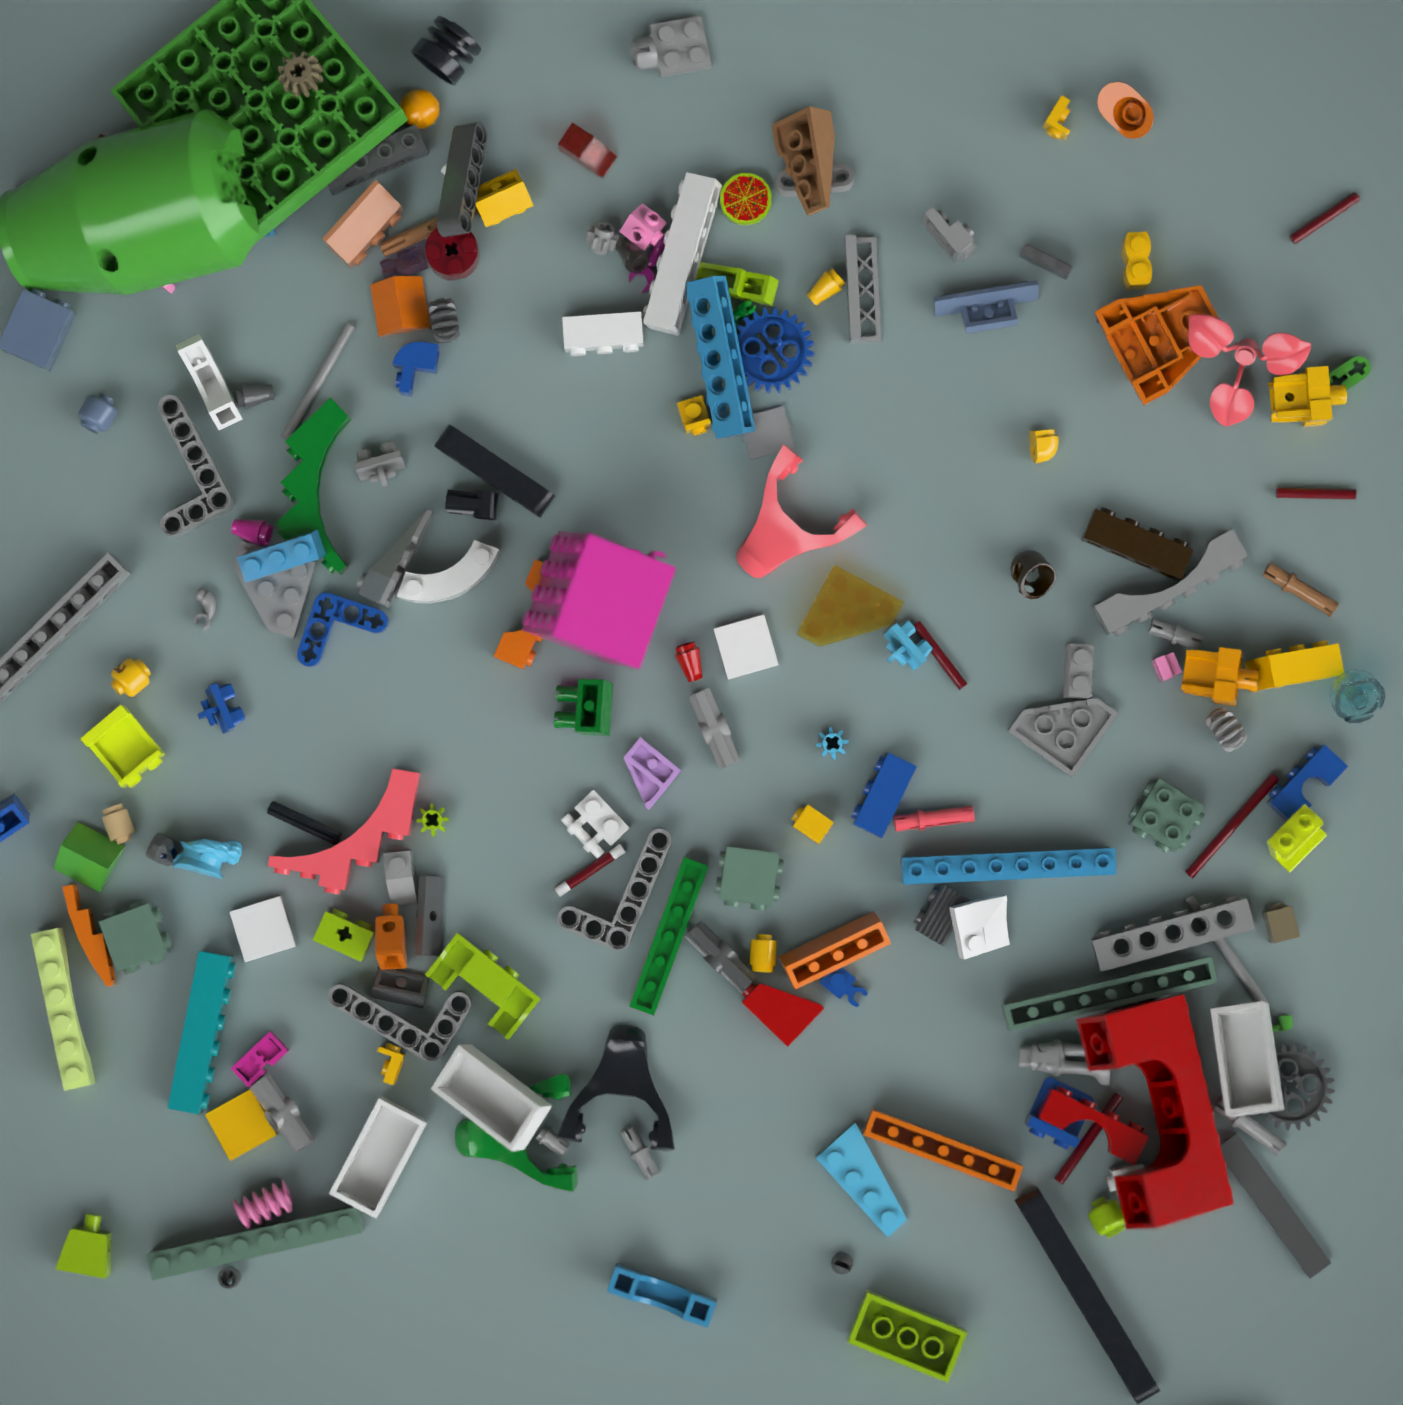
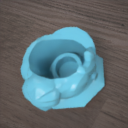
[172,838,242,879]

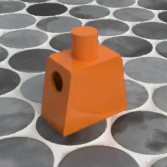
[375,904,407,970]

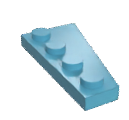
[816,1122,907,1237]

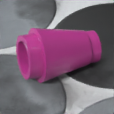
[231,519,273,546]

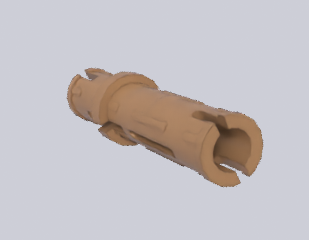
[1262,562,1339,617]

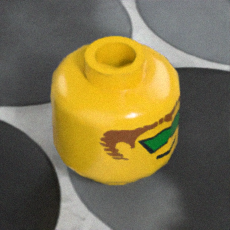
[110,658,151,697]

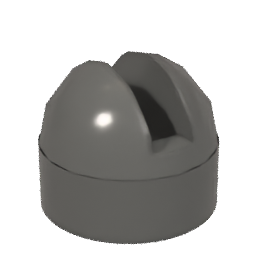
[831,1252,853,1274]
[218,1267,241,1289]

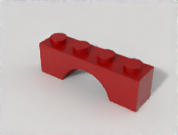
[1036,1086,1149,1165]

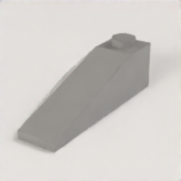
[357,509,434,609]

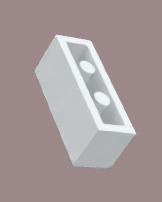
[562,312,644,356]

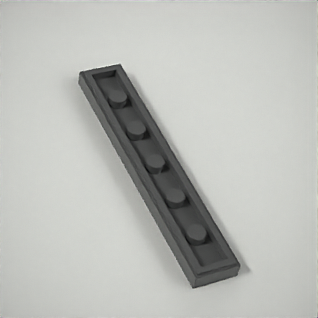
[1220,1133,1331,1279]

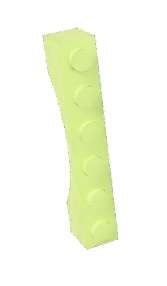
[31,928,96,1091]

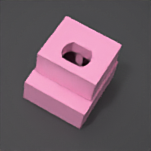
[1151,652,1182,682]

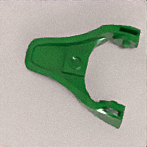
[455,1074,578,1192]

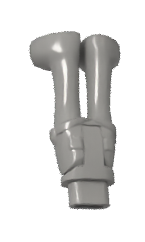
[1019,1039,1110,1085]

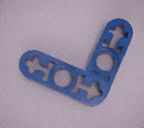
[297,593,389,667]

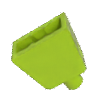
[56,1213,111,1279]

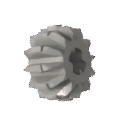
[1205,706,1247,752]

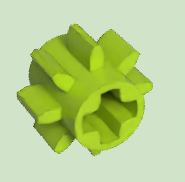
[416,803,450,837]

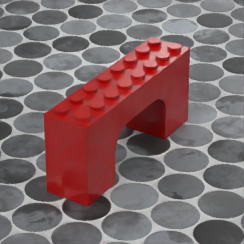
[1076,994,1234,1229]

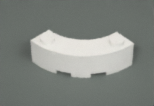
[397,540,501,603]

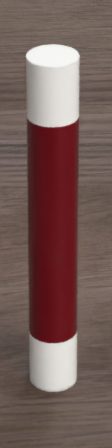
[554,844,626,897]

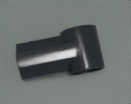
[445,490,499,520]

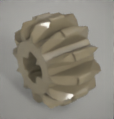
[278,51,323,98]

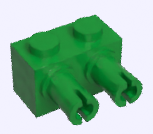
[554,679,613,736]

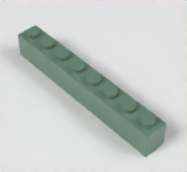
[1001,956,1218,1031]
[146,1206,364,1280]

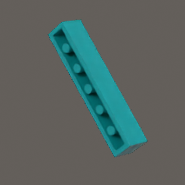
[167,950,236,1115]

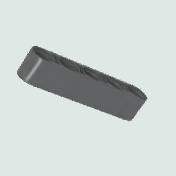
[437,122,487,237]

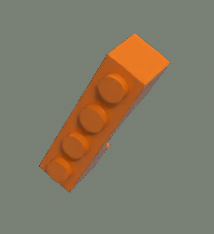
[494,559,543,670]

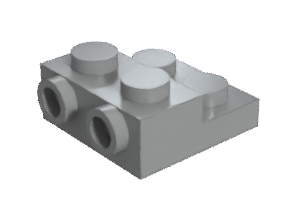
[921,207,977,263]

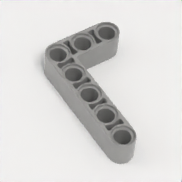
[158,394,234,538]
[557,828,671,951]
[328,984,472,1062]

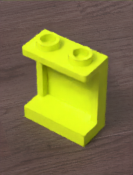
[80,705,165,788]
[1267,804,1327,873]

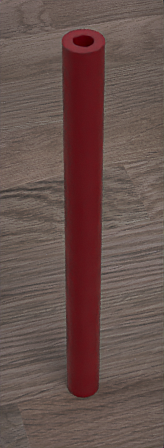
[1185,773,1280,879]

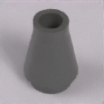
[234,384,274,410]

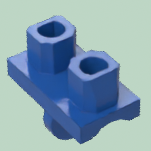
[197,683,245,734]

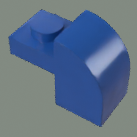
[393,342,440,397]

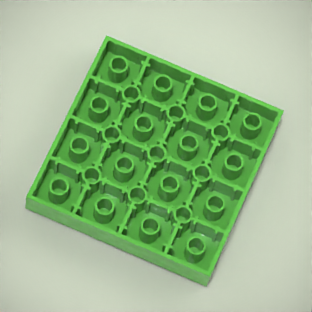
[110,0,408,245]

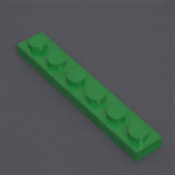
[629,857,709,1016]

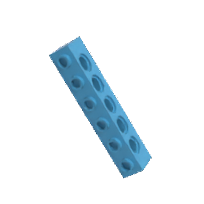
[686,276,756,439]

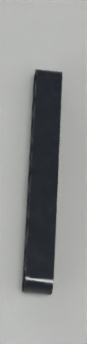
[1014,1187,1160,1405]

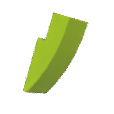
[695,262,779,306]

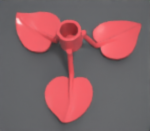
[1188,314,1311,427]

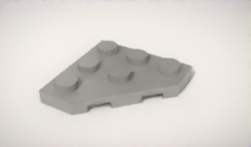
[232,541,317,639]
[1007,698,1119,778]

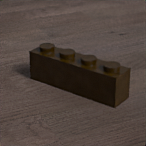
[1081,507,1193,581]

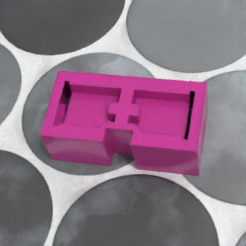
[231,1031,290,1088]

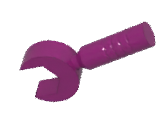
[629,236,665,293]

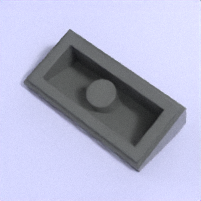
[372,966,430,1008]

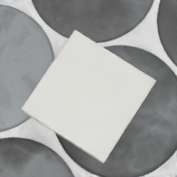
[713,615,779,680]
[230,896,297,962]

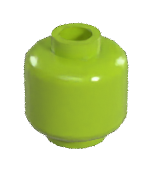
[1088,1196,1126,1238]

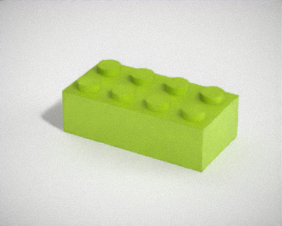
[847,1289,967,1383]

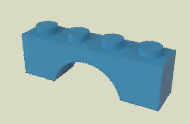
[607,1263,717,1328]

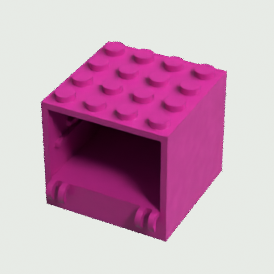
[522,531,676,669]

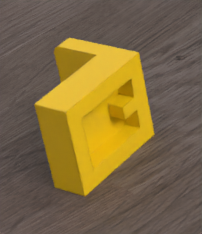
[1043,95,1071,140]
[677,395,711,436]
[377,1042,406,1085]

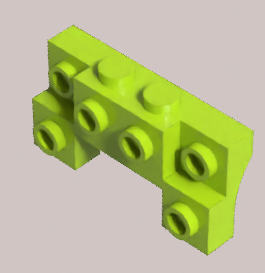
[425,933,541,1040]

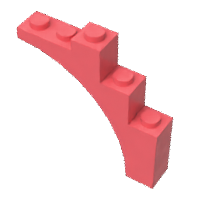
[268,769,421,894]

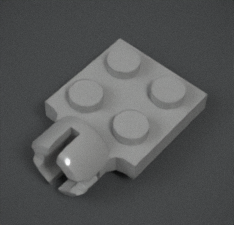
[630,16,712,78]

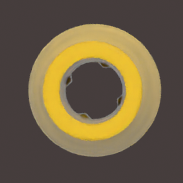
[806,268,846,306]

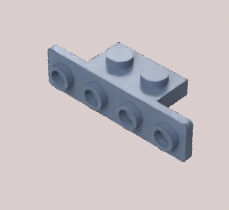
[934,281,1039,334]

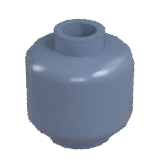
[78,393,118,434]

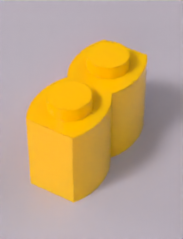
[1121,232,1152,290]

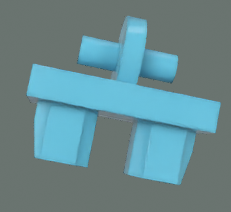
[883,620,932,671]

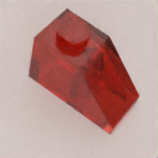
[558,122,617,179]

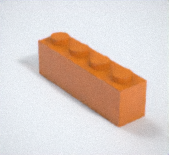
[779,911,891,990]

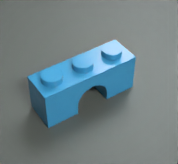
[237,529,326,583]

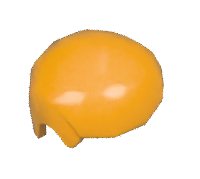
[399,89,440,129]

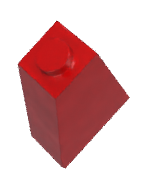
[741,982,825,1047]

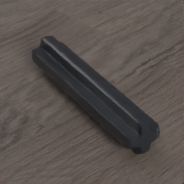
[267,801,342,845]

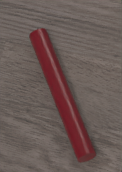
[1289,192,1360,244]
[1276,487,1357,500]
[914,621,967,690]

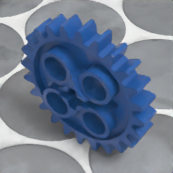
[736,307,815,394]

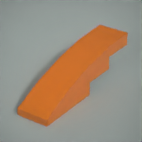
[62,884,116,986]

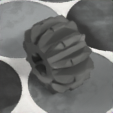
[428,298,460,344]

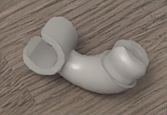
[194,588,216,631]

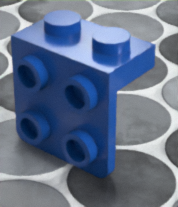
[1024,1077,1094,1150]

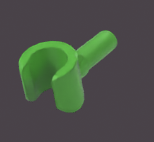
[1272,1015,1293,1032]

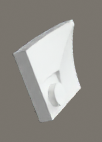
[949,894,1010,960]

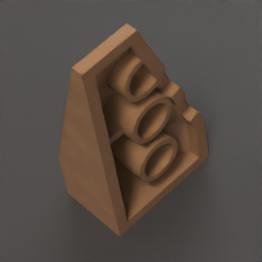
[772,106,835,216]

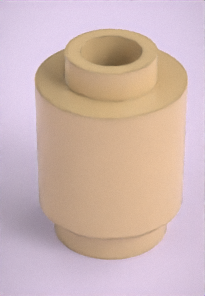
[102,803,135,845]

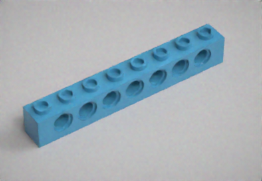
[900,848,1116,885]

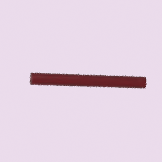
[1054,1092,1124,1185]

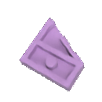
[624,737,681,810]

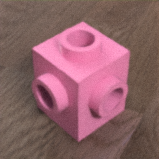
[619,203,667,251]

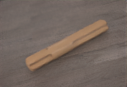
[380,207,477,257]

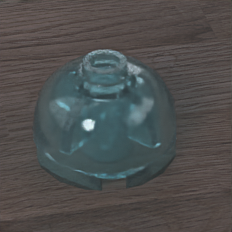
[1329,669,1385,723]

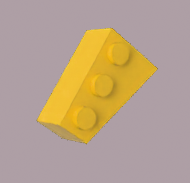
[1244,640,1345,693]

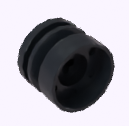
[411,16,482,86]

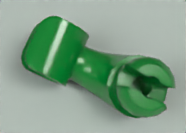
[733,300,756,328]

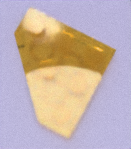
[797,565,904,647]

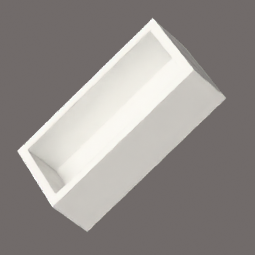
[1210,1001,1284,1117]
[431,1044,552,1151]
[329,1096,428,1218]

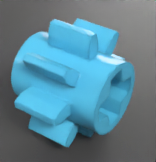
[815,727,849,760]

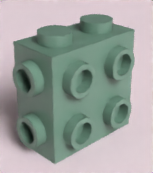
[1128,779,1205,853]
[715,846,784,911]
[99,900,172,974]

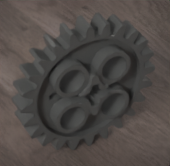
[1258,1044,1335,1131]

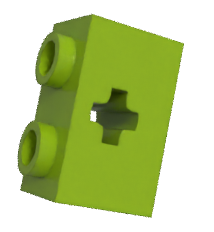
[313,908,375,962]

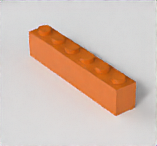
[862,1108,1024,1191]

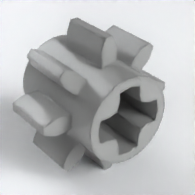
[585,222,619,255]

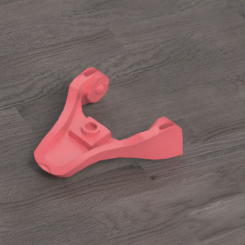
[736,444,867,578]

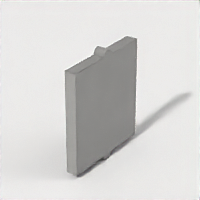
[742,406,795,460]

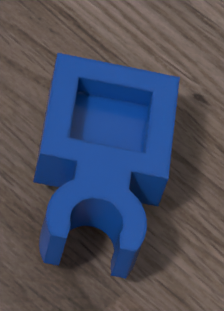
[819,968,868,1007]

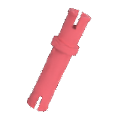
[893,805,975,832]

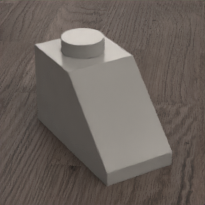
[383,851,418,906]

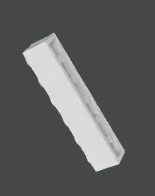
[642,172,722,336]

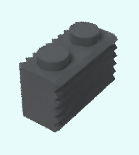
[913,884,970,946]

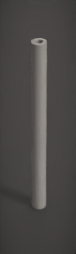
[281,323,355,440]
[1184,894,1269,1004]

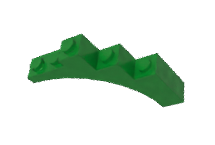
[276,398,351,575]

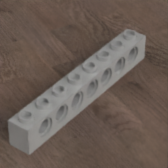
[0,553,131,704]

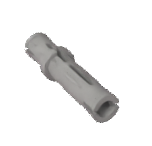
[1213,1095,1287,1156]

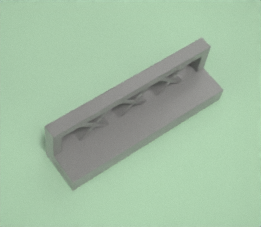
[844,234,882,344]

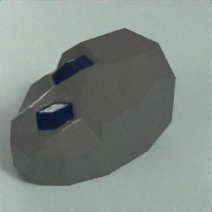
[146,833,182,866]

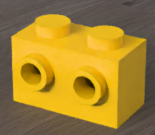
[476,168,534,227]

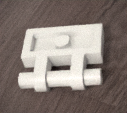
[561,790,630,859]

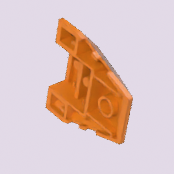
[1094,285,1219,405]

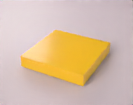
[205,1090,278,1161]

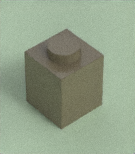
[1262,902,1300,943]

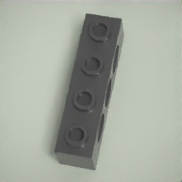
[328,125,428,195]

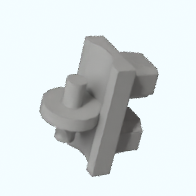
[354,442,406,488]

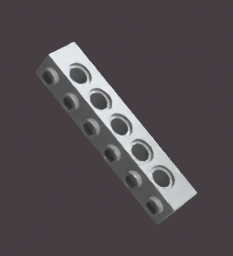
[1091,895,1256,972]

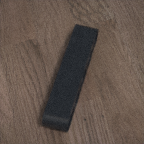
[434,424,555,518]

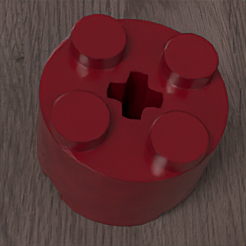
[425,228,479,280]

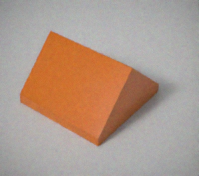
[370,276,431,337]

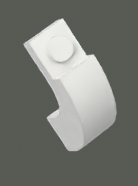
[175,334,242,430]

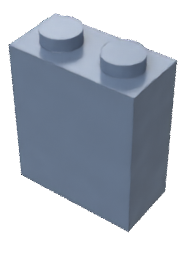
[0,288,75,371]

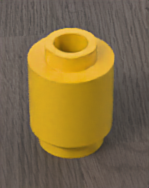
[750,934,777,972]

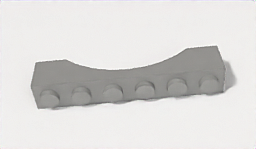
[1092,529,1248,636]

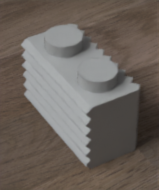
[1063,644,1095,699]

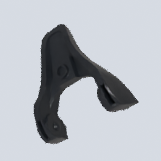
[557,1025,674,1151]

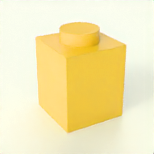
[791,804,834,844]

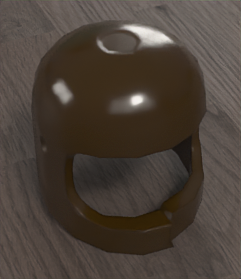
[1010,550,1056,599]

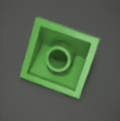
[53,822,125,893]

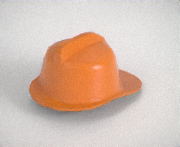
[1097,81,1154,139]

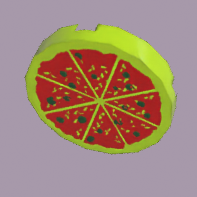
[720,173,772,226]

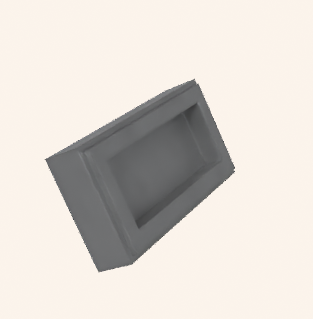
[1019,244,1073,280]

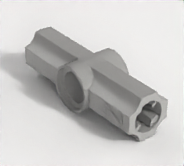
[689,688,740,770]
[250,1074,315,1153]

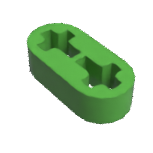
[1329,356,1371,391]

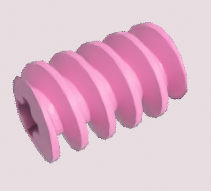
[233,1179,293,1229]

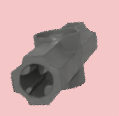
[685,921,757,993]

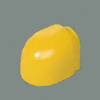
[1029,429,1059,464]

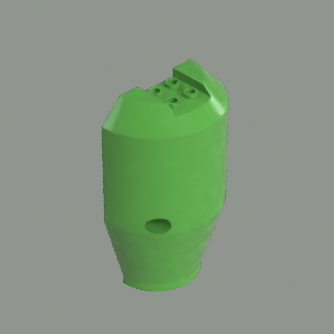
[0,109,260,295]

